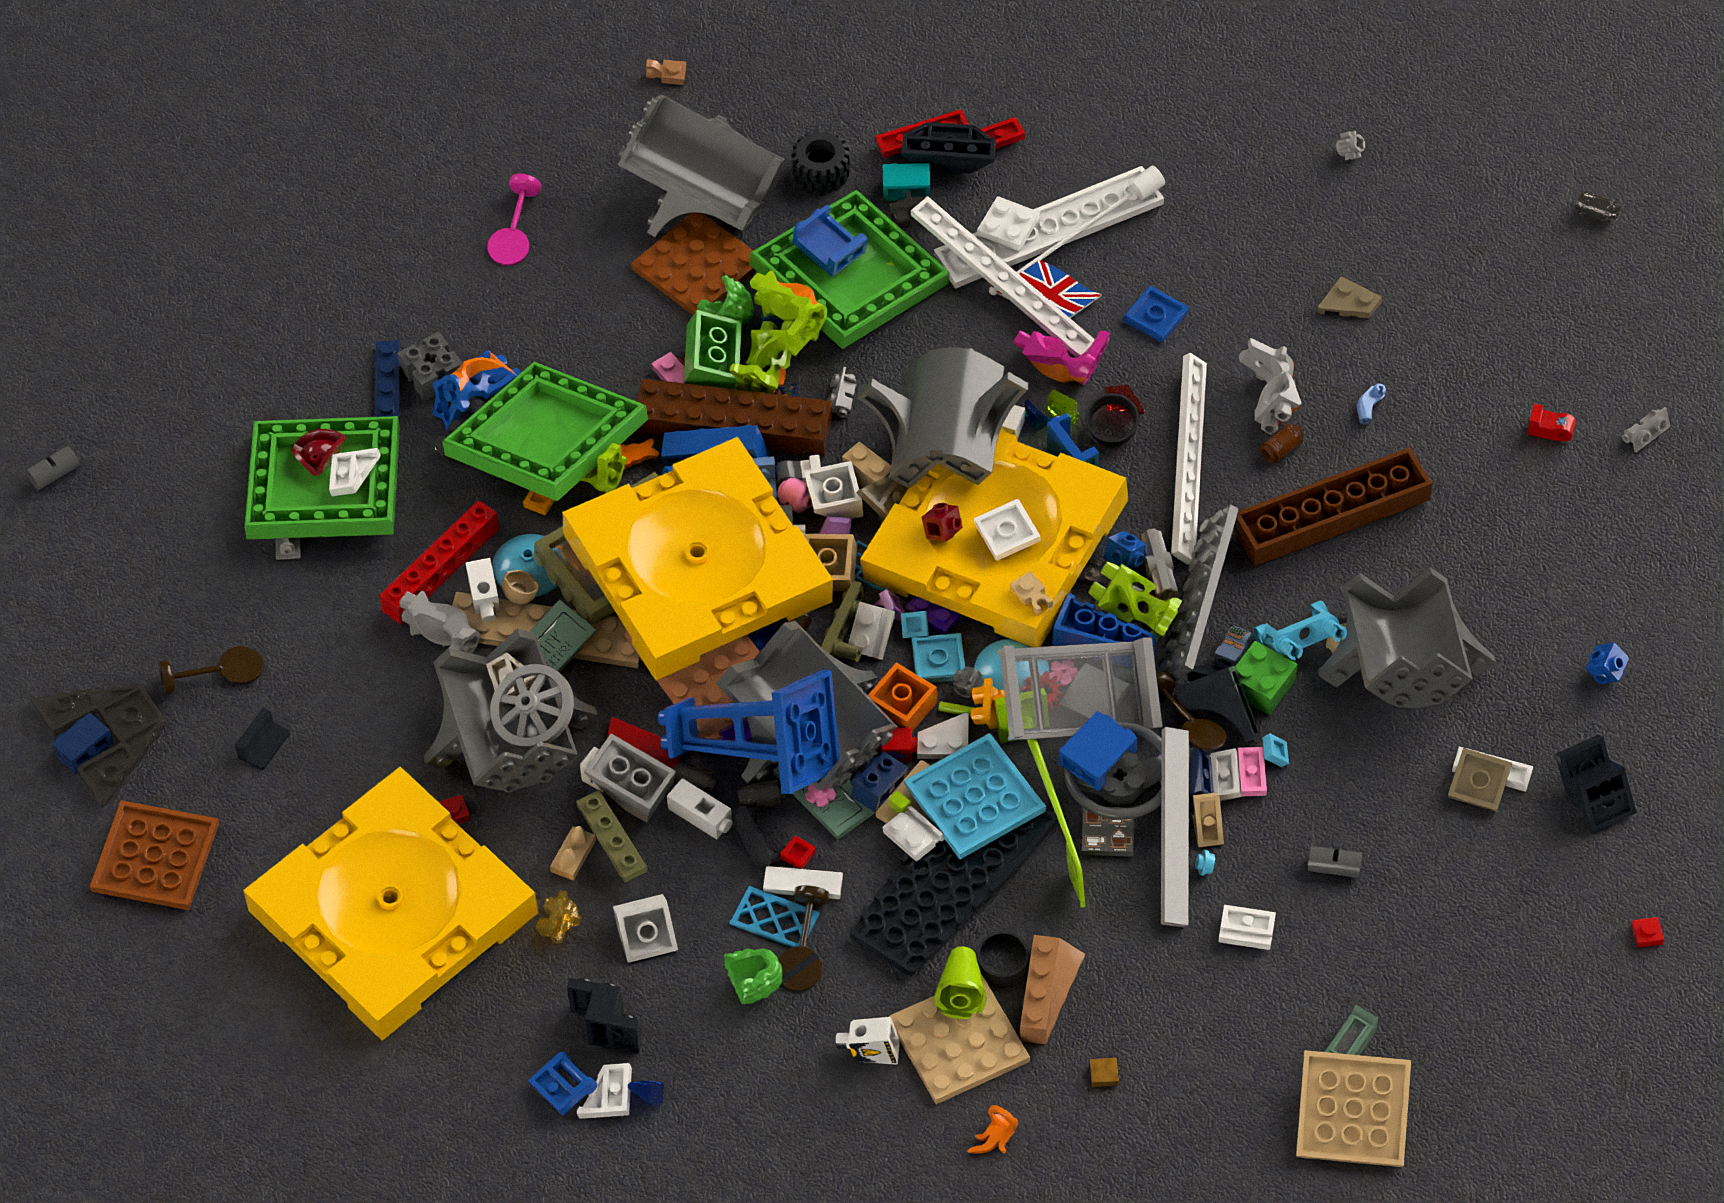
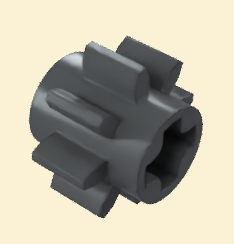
[952,667,984,698]

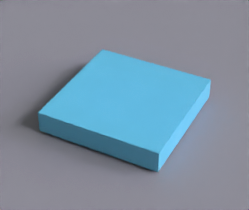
[912,633,965,683]

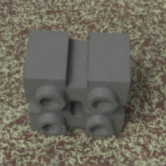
[398,331,462,402]

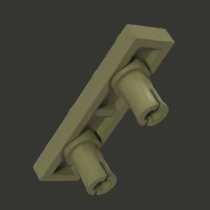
[821,581,865,662]
[576,790,648,883]

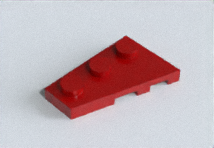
[607,717,681,772]

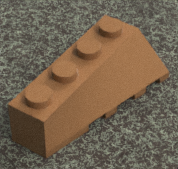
[1020,935,1085,1044]

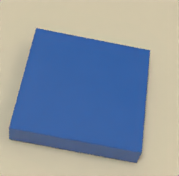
[1123,286,1189,343]

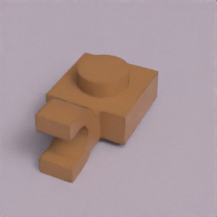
[646,59,686,85]

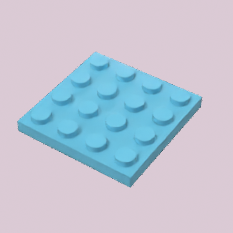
[904,733,1046,859]

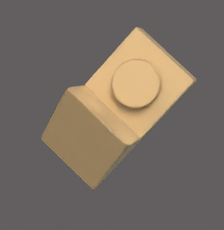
[1192,792,1224,847]

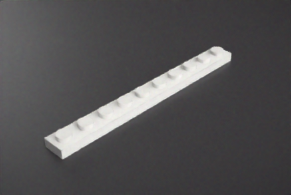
[911,196,1095,358]
[1171,353,1207,565]

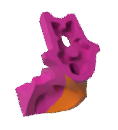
[1014,331,1110,385]

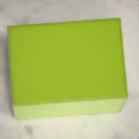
[889,791,911,814]

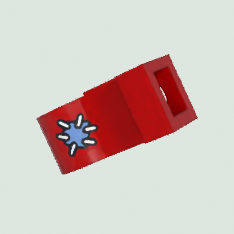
[1527,403,1576,442]

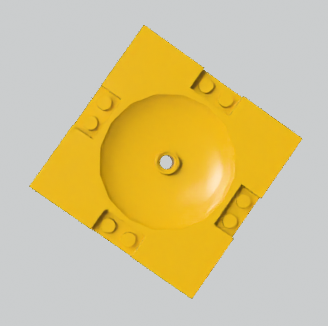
[860,430,1128,648]
[562,437,833,680]
[243,767,538,1041]

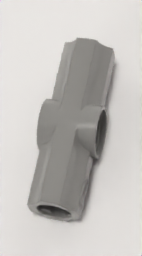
[1140,528,1178,600]

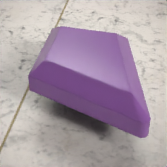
[819,516,852,534]

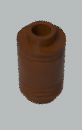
[1260,423,1303,463]

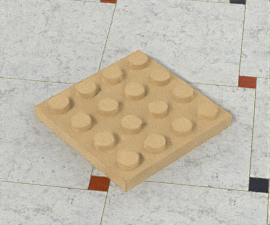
[889,975,1030,1104]
[1296,1050,1411,1167]

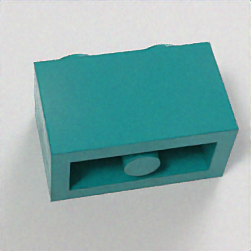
[883,163,930,201]

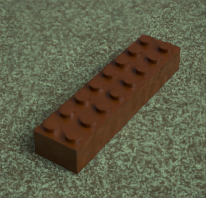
[635,378,832,457]
[1233,447,1433,566]

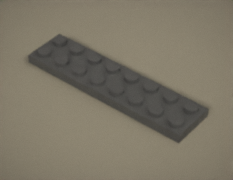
[1159,504,1239,681]

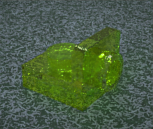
[1048,390,1079,426]

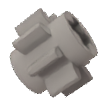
[1336,131,1365,160]

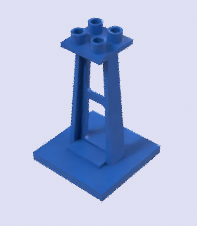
[658,670,840,794]

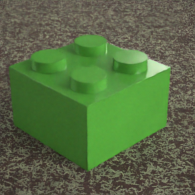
[1235,641,1298,715]

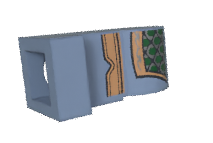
[1213,625,1253,669]

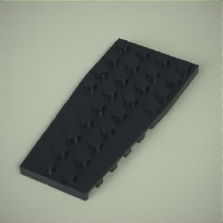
[850,809,1059,977]

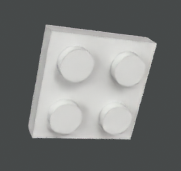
[977,196,1040,251]
[974,499,1041,561]

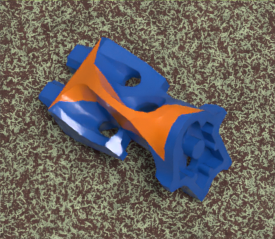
[433,350,521,431]

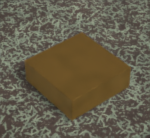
[1090,1058,1119,1087]

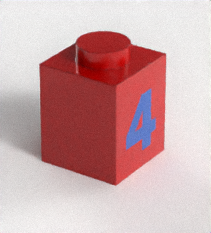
[882,727,917,762]

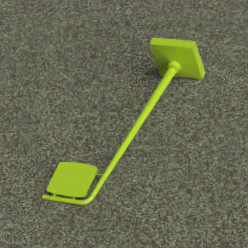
[995,688,1085,908]

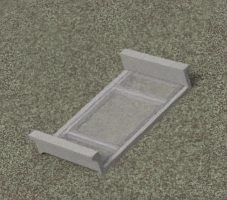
[997,637,1162,741]

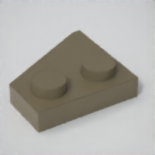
[1317,276,1382,318]
[856,475,908,520]

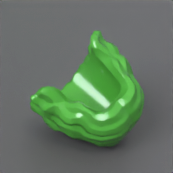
[697,275,755,326]
[724,949,782,1004]

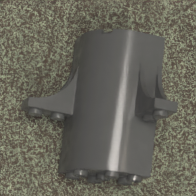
[618,94,785,237]
[858,347,1028,488]
[1318,567,1496,708]
[716,621,898,791]
[424,628,598,793]

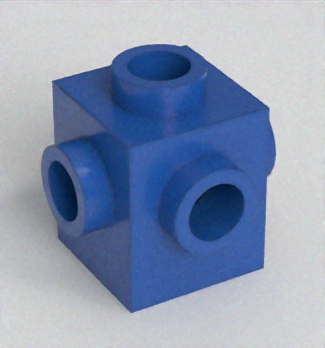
[1104,530,1146,569]
[1585,642,1629,684]

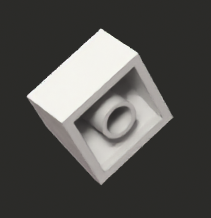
[804,461,863,519]
[613,894,678,963]

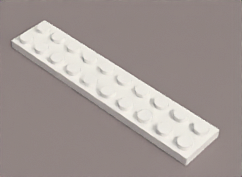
[934,166,1164,288]

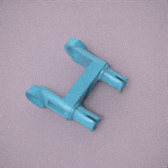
[1253,600,1347,660]

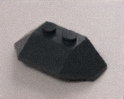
[901,122,996,174]

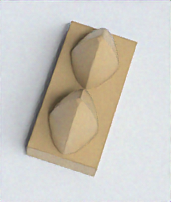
[550,826,596,881]

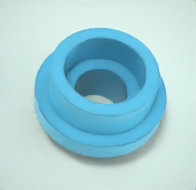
[1195,850,1215,876]

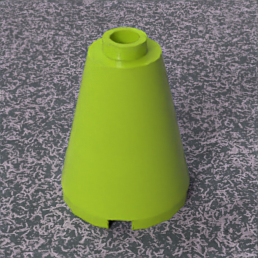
[934,946,987,1019]

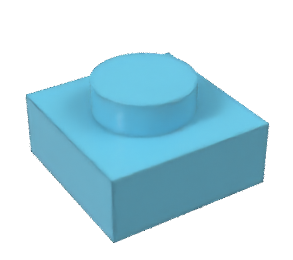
[901,611,929,638]
[1262,733,1289,767]

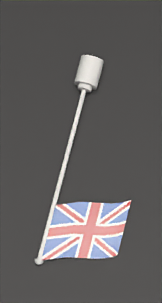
[989,166,1165,318]

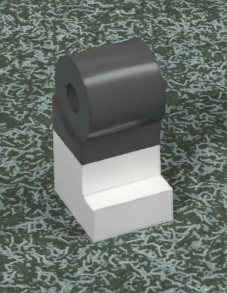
[775,455,821,487]

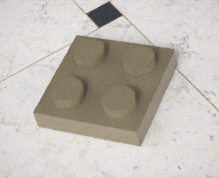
[1448,748,1512,812]

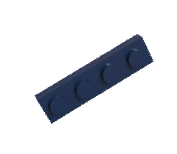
[375,340,400,423]

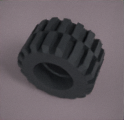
[791,130,850,193]

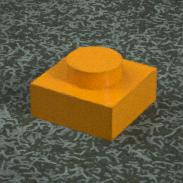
[523,490,555,516]

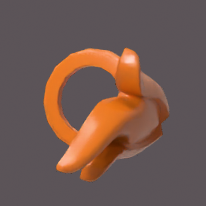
[967,1105,1018,1153]

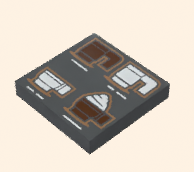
[1082,807,1134,856]

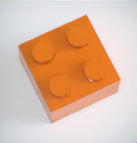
[868,662,937,732]

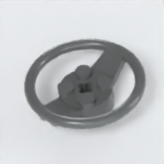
[1064,722,1162,820]

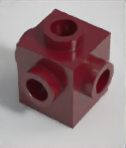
[921,502,963,541]

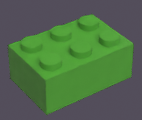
[684,310,742,389]

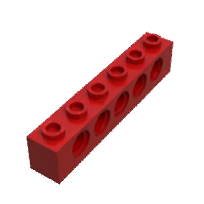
[379,500,499,624]

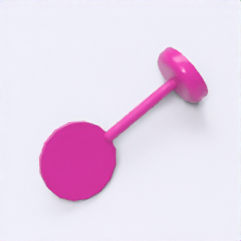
[487,174,541,265]

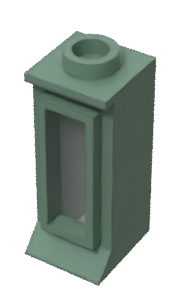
[1324,1005,1378,1055]

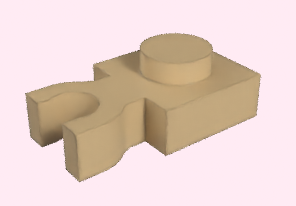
[1010,571,1053,615]

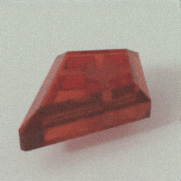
[1104,384,1144,415]

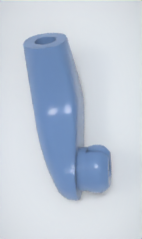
[1357,383,1386,425]

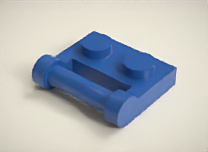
[528,1051,598,1116]

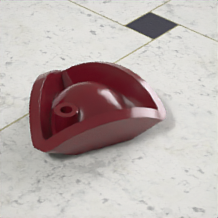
[290,429,347,476]

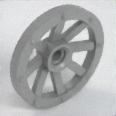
[490,664,574,749]

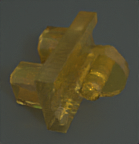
[536,890,582,944]

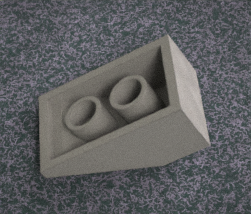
[584,734,676,823]

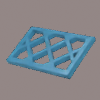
[729,886,819,948]

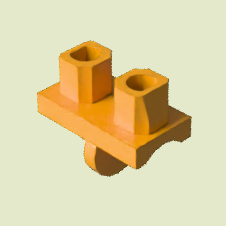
[971,678,1005,730]

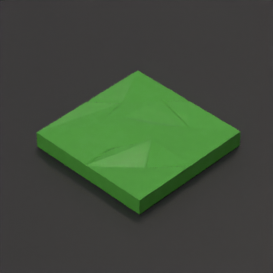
[749,190,950,349]
[442,362,648,501]
[245,416,400,539]

